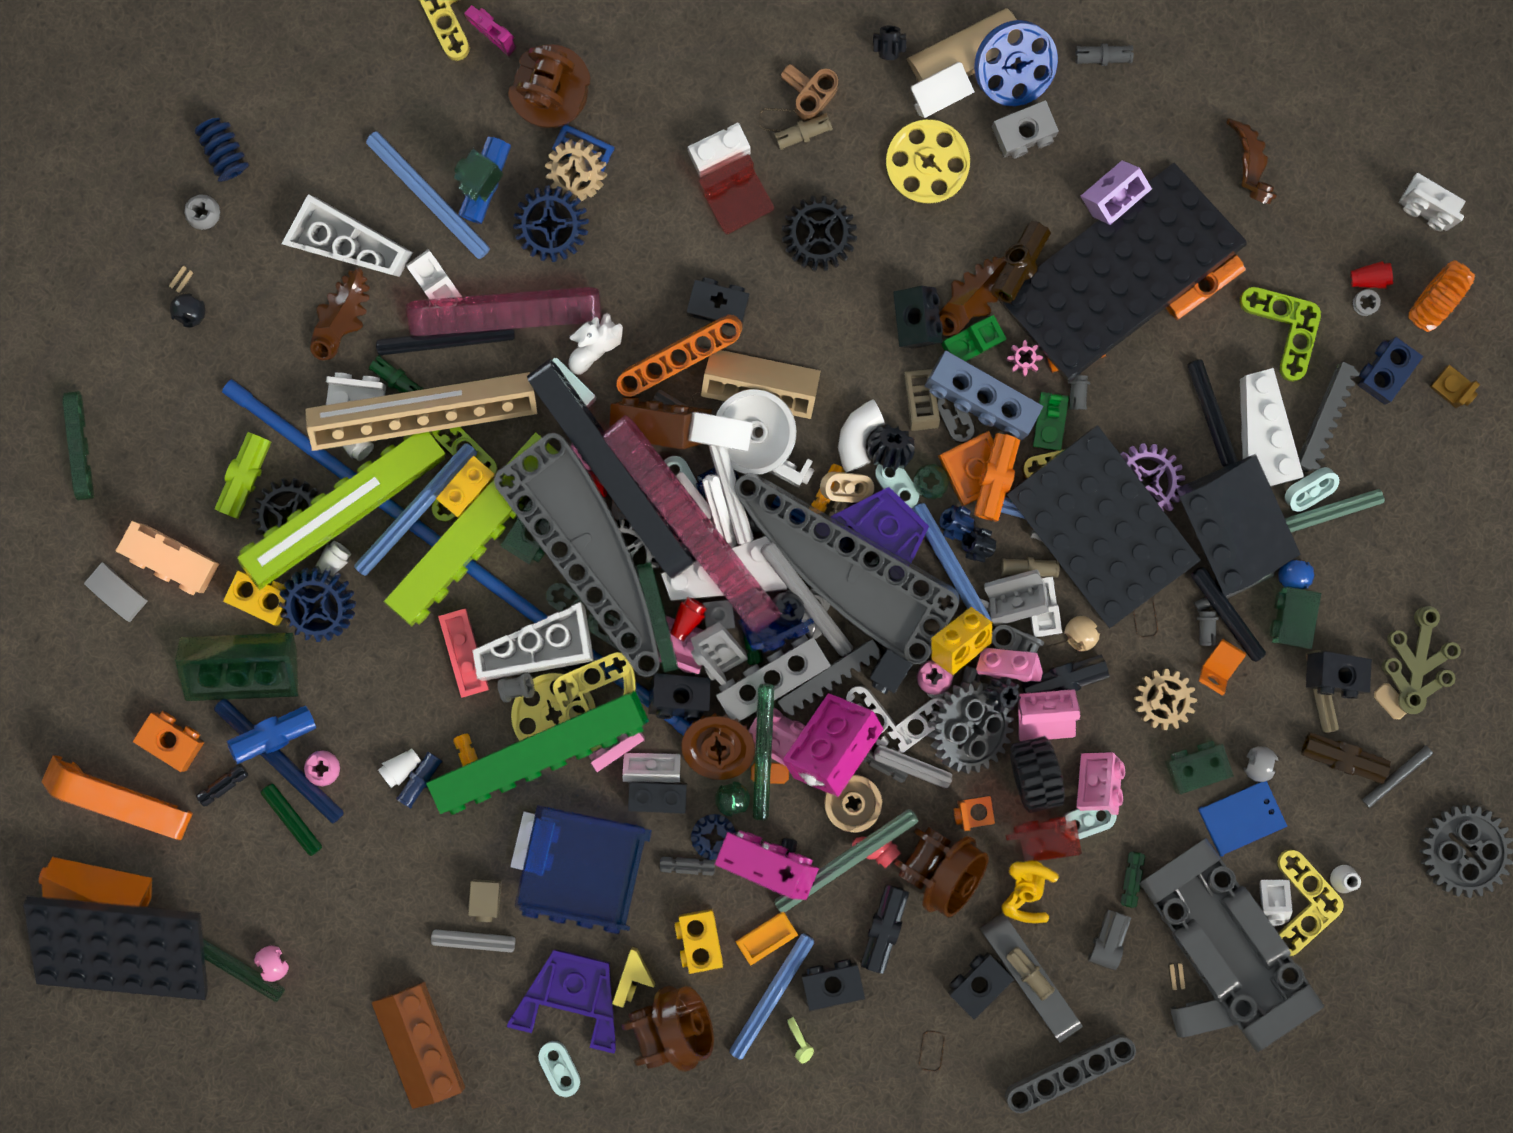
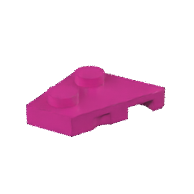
[464,5,516,57]

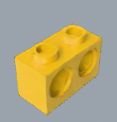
[436,456,496,518]
[223,571,286,626]
[931,607,992,675]
[675,909,723,974]

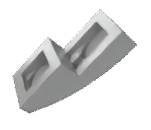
[84,562,148,622]

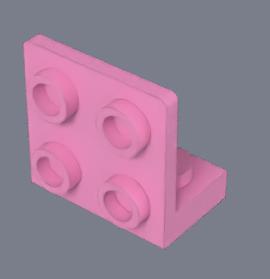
[1018,690,1080,742]

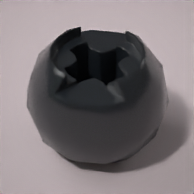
[170,293,206,328]
[769,592,805,628]

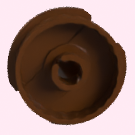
[508,44,591,128]
[893,827,988,917]
[621,986,714,1071]

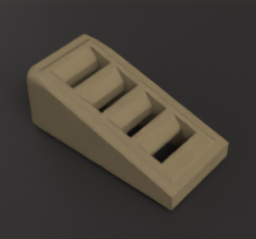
[904,369,940,431]

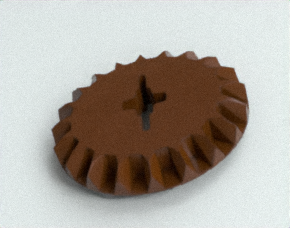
[682,713,755,780]

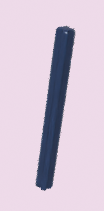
[214,699,344,823]

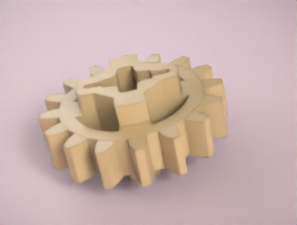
[545,139,607,201]
[1134,669,1197,730]

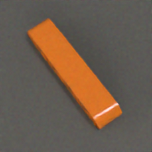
[617,315,743,397]

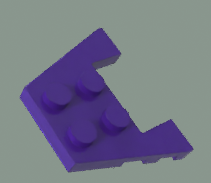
[816,487,929,579]
[507,949,616,1054]

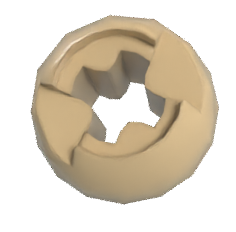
[1064,616,1100,651]

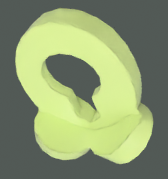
[787,1017,814,1063]

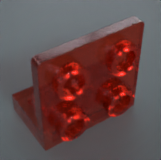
[699,154,774,235]
[1006,816,1082,862]

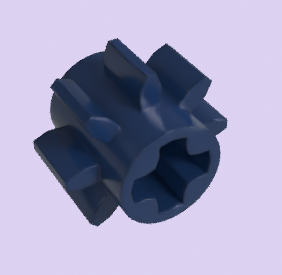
[940,505,974,541]

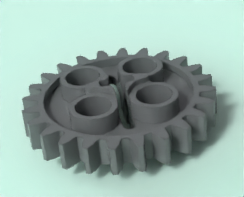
[928,681,1014,774]
[1419,805,1513,898]

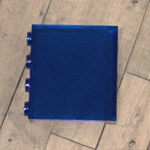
[514,805,652,934]

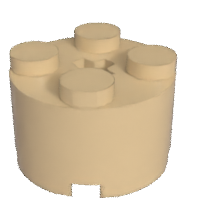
[824,774,882,832]

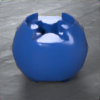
[1278,560,1315,589]

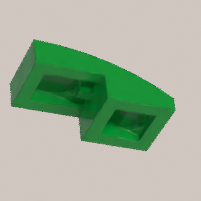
[941,315,1007,362]

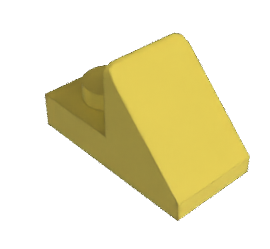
[612,947,655,1008]

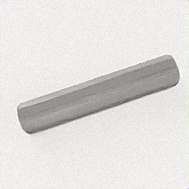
[873,745,952,788]
[431,930,515,952]

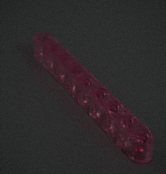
[603,415,781,633]

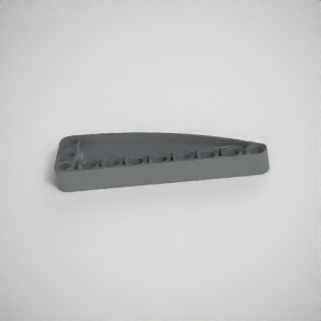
[494,433,660,677]
[735,473,960,664]

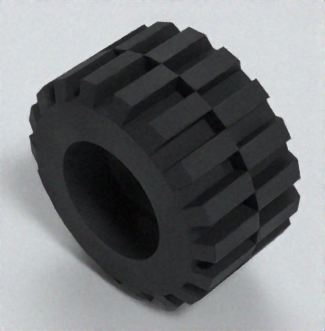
[1010,736,1065,813]

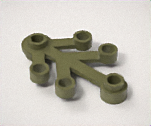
[1382,606,1461,714]

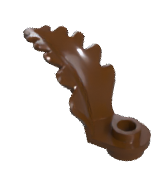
[1226,118,1277,204]
[939,256,1006,336]
[310,268,370,360]

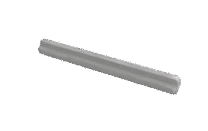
[760,542,853,657]

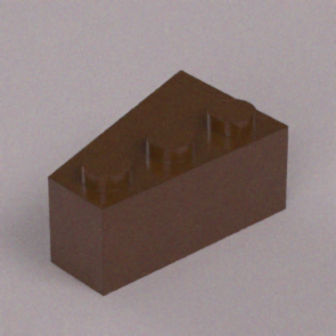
[609,397,712,449]

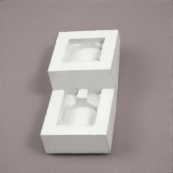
[406,249,463,314]
[688,413,753,451]
[1030,576,1062,637]

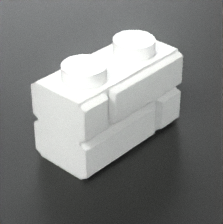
[688,123,750,178]

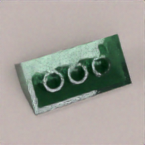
[175,633,298,701]

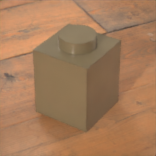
[468,879,502,922]

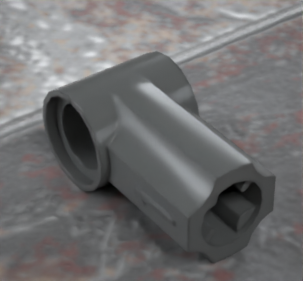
[1088,909,1131,971]

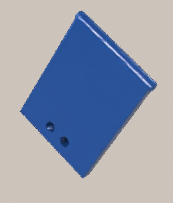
[1198,781,1288,857]

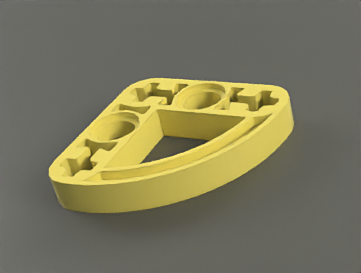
[553,652,636,752]

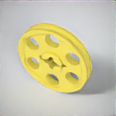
[886,120,970,203]
[511,673,596,741]

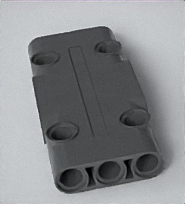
[1139,838,1325,1052]

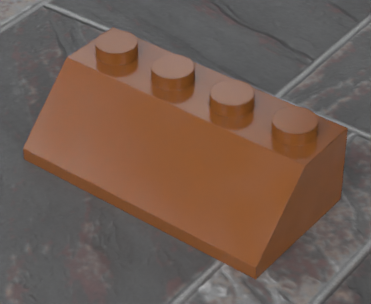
[371,981,465,1109]

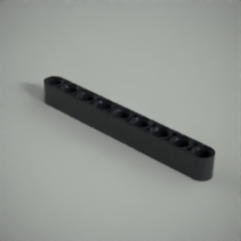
[527,359,696,579]

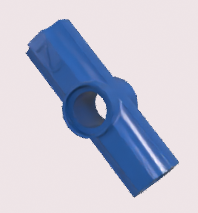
[458,136,511,224]
[227,706,316,764]

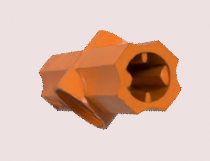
[1166,254,1246,321]
[973,433,1020,522]

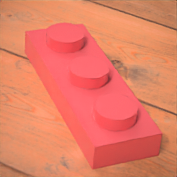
[438,609,490,698]

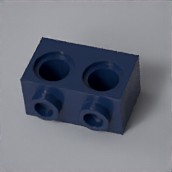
[1357,337,1424,405]

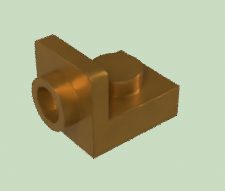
[1430,364,1480,408]

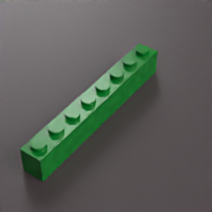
[426,690,649,815]

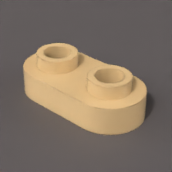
[820,472,874,503]

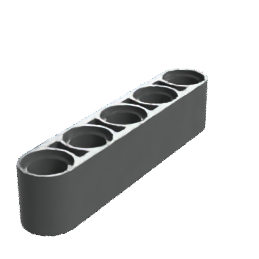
[979,912,1083,1043]
[1170,976,1305,1037]
[1005,1034,1136,1113]

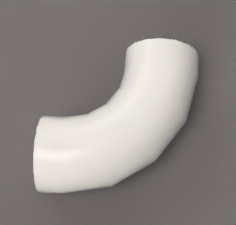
[838,399,885,473]

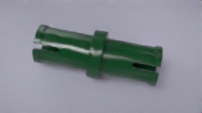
[369,355,424,393]

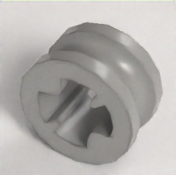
[1353,289,1381,316]

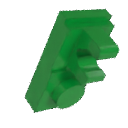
[1032,392,1069,451]

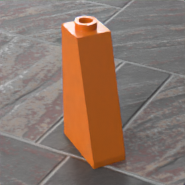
[39,857,152,907]

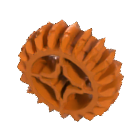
[1408,260,1475,332]

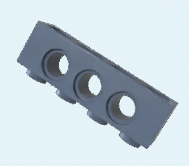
[924,351,1043,441]

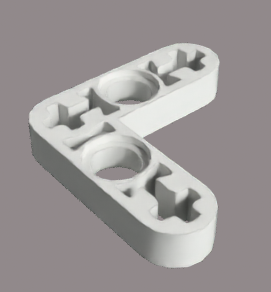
[846,685,946,753]

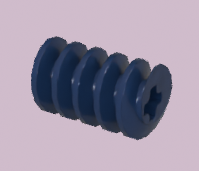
[194,118,250,182]

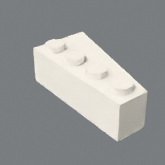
[282,195,413,277]
[1240,368,1304,487]
[661,536,787,601]
[473,602,594,681]

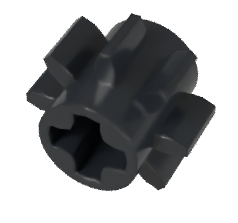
[873,25,907,60]
[961,526,996,563]
[984,677,1021,713]

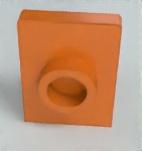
[1199,639,1246,695]
[954,796,995,831]

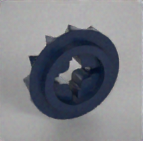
[691,814,736,860]

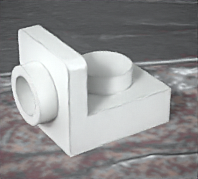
[770,459,814,488]
[1260,880,1292,926]

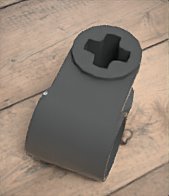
[991,625,1045,653]

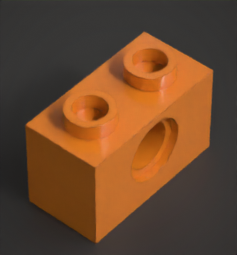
[133,711,205,772]

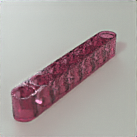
[406,287,602,336]

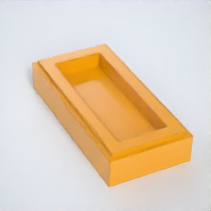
[735,912,798,966]

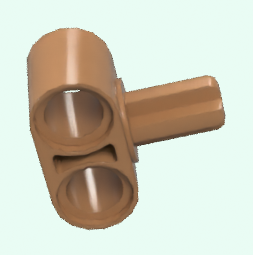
[781,64,838,121]

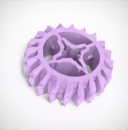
[1120,443,1185,511]

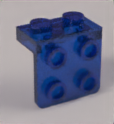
[738,604,814,653]

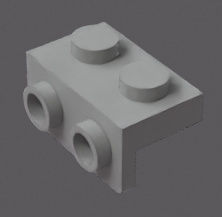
[984,570,1049,626]
[690,622,748,686]

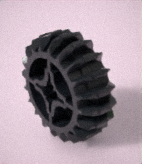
[782,196,857,272]
[251,478,319,541]

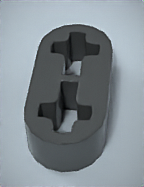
[937,398,974,443]

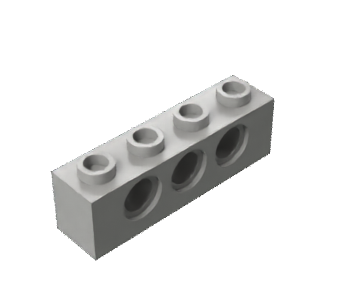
[716,635,831,721]

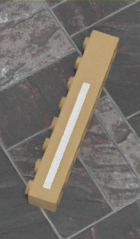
[306,372,538,451]

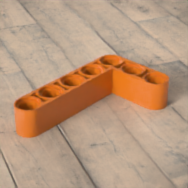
[42,755,193,840]

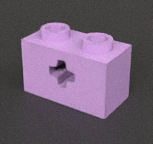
[1081,161,1152,225]

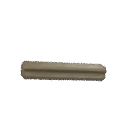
[1306,650,1339,733]

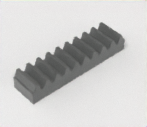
[1298,362,1360,472]
[777,639,880,715]

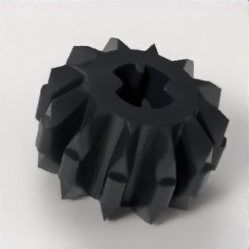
[867,424,915,472]

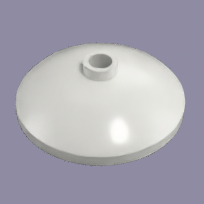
[716,389,796,475]

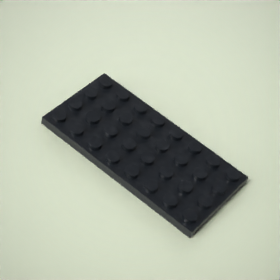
[999,163,1247,382]

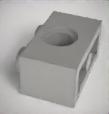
[992,100,1059,159]

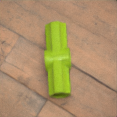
[215,432,272,519]

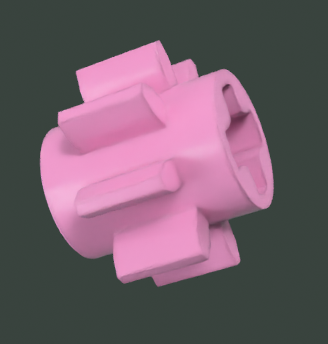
[1007,340,1043,377]

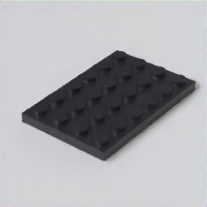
[1007,425,1201,629]
[23,896,208,1000]

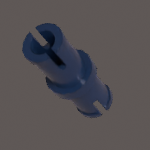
[396,752,443,808]

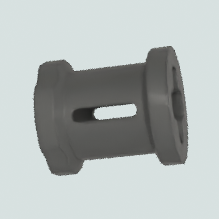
[498,672,535,703]

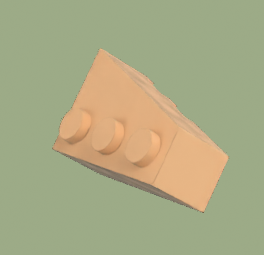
[116,521,219,595]

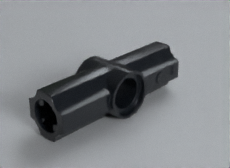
[1021,654,1110,694]
[860,884,910,974]

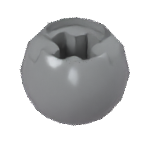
[184,194,220,230]
[1244,746,1278,782]

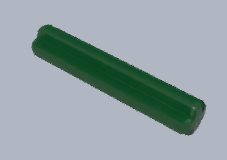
[261,784,322,856]

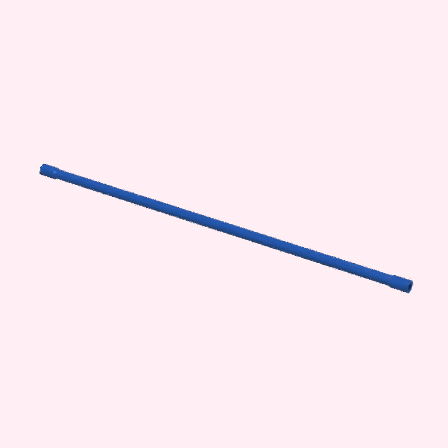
[222,379,693,736]

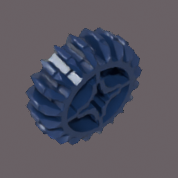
[513,185,589,262]
[278,566,356,642]

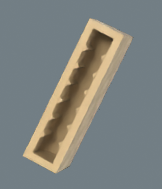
[907,8,1020,82]
[701,350,821,419]

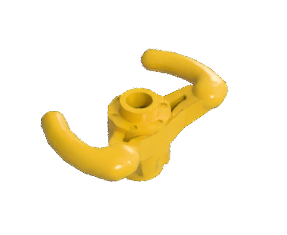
[1001,860,1059,923]

